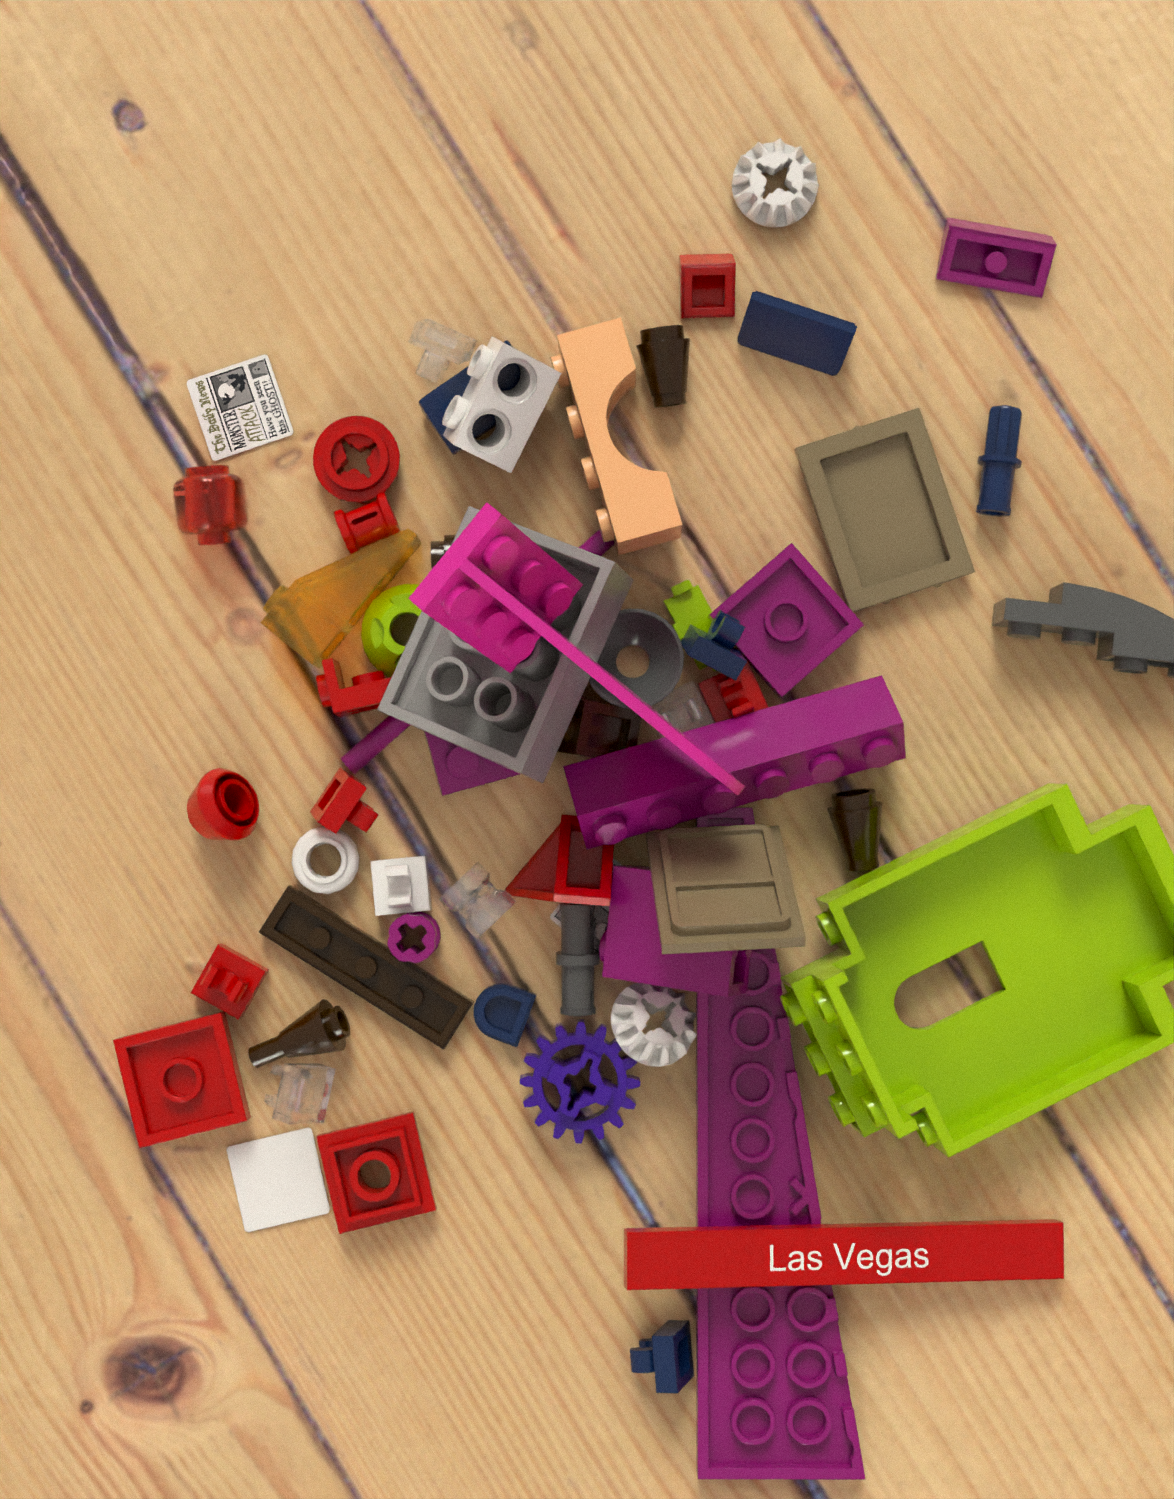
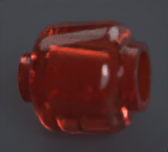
[172,465,248,546]

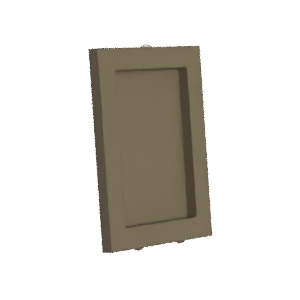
[795,408,975,612]
[646,824,806,954]

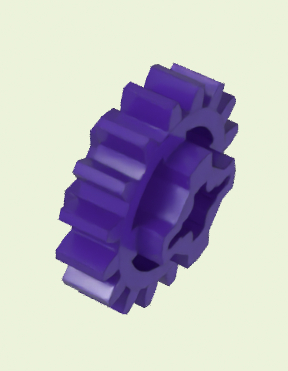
[520,1019,640,1144]

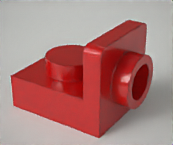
[316,657,392,718]

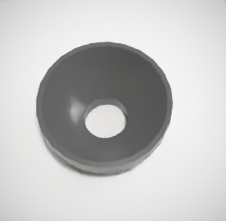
[589,608,684,709]

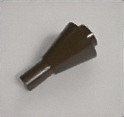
[248,999,350,1068]

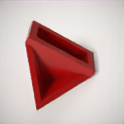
[501,814,614,906]

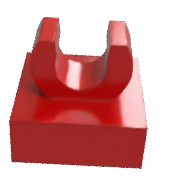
[697,661,769,723]
[310,767,379,834]
[191,943,269,1020]

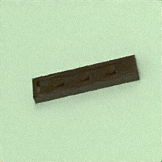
[259,885,474,1050]

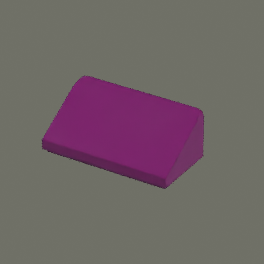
[936,217,1057,298]

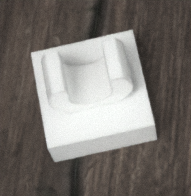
[370,856,432,916]

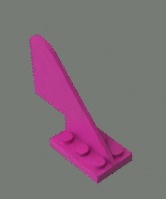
[408,502,746,796]

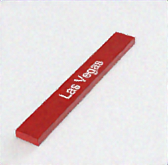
[624,1219,1064,1290]

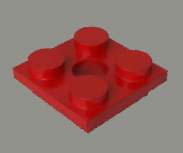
[316,1111,437,1234]

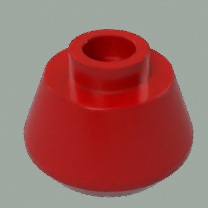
[187,768,259,841]

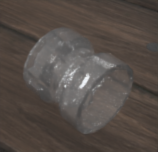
[439,862,517,939]

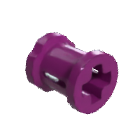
[387,911,441,963]

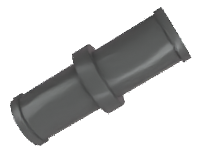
[556,903,600,1016]

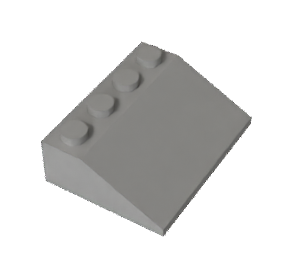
[377,506,633,783]

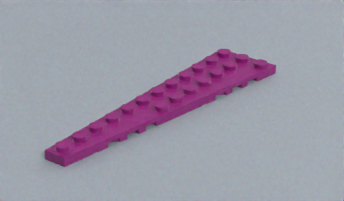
[696,807,866,1480]

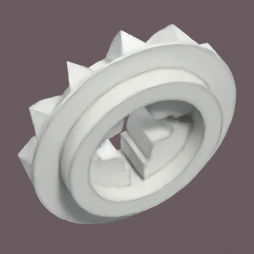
[732,138,819,227]
[611,983,697,1067]

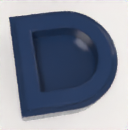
[473,983,537,1047]

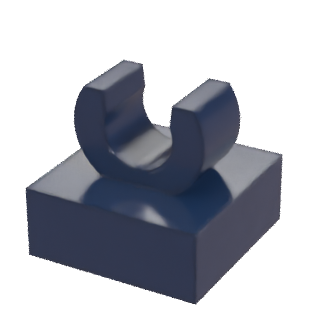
[681,610,747,681]
[630,1320,694,1393]

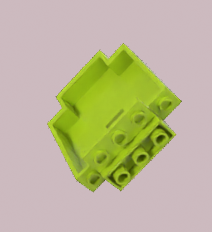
[780,783,1174,1158]

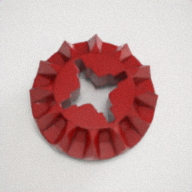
[313,416,401,504]

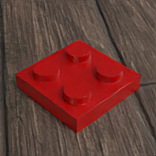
[113,1011,251,1148]

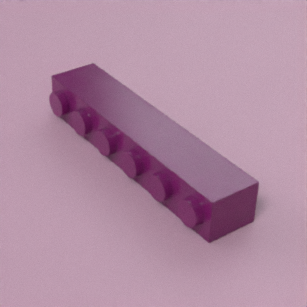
[563,675,906,850]

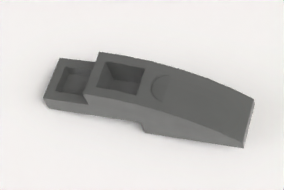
[992,582,1174,678]

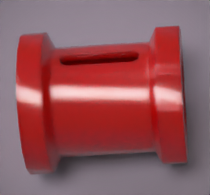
[333,491,403,558]

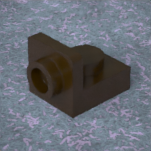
[557,699,642,758]

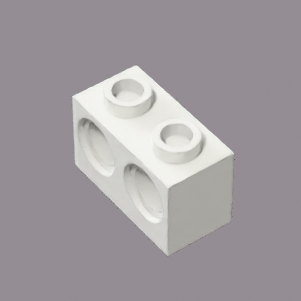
[442,336,562,473]

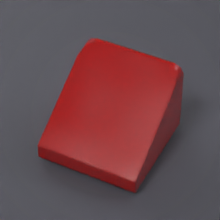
[679,253,736,318]

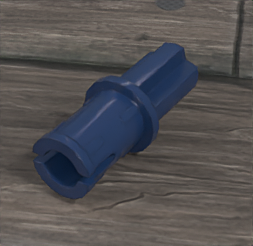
[976,405,1022,517]

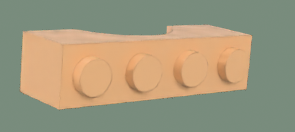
[550,317,682,556]

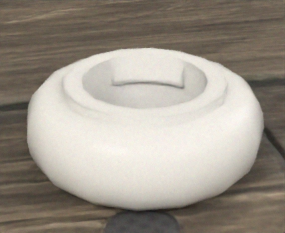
[291,826,360,894]

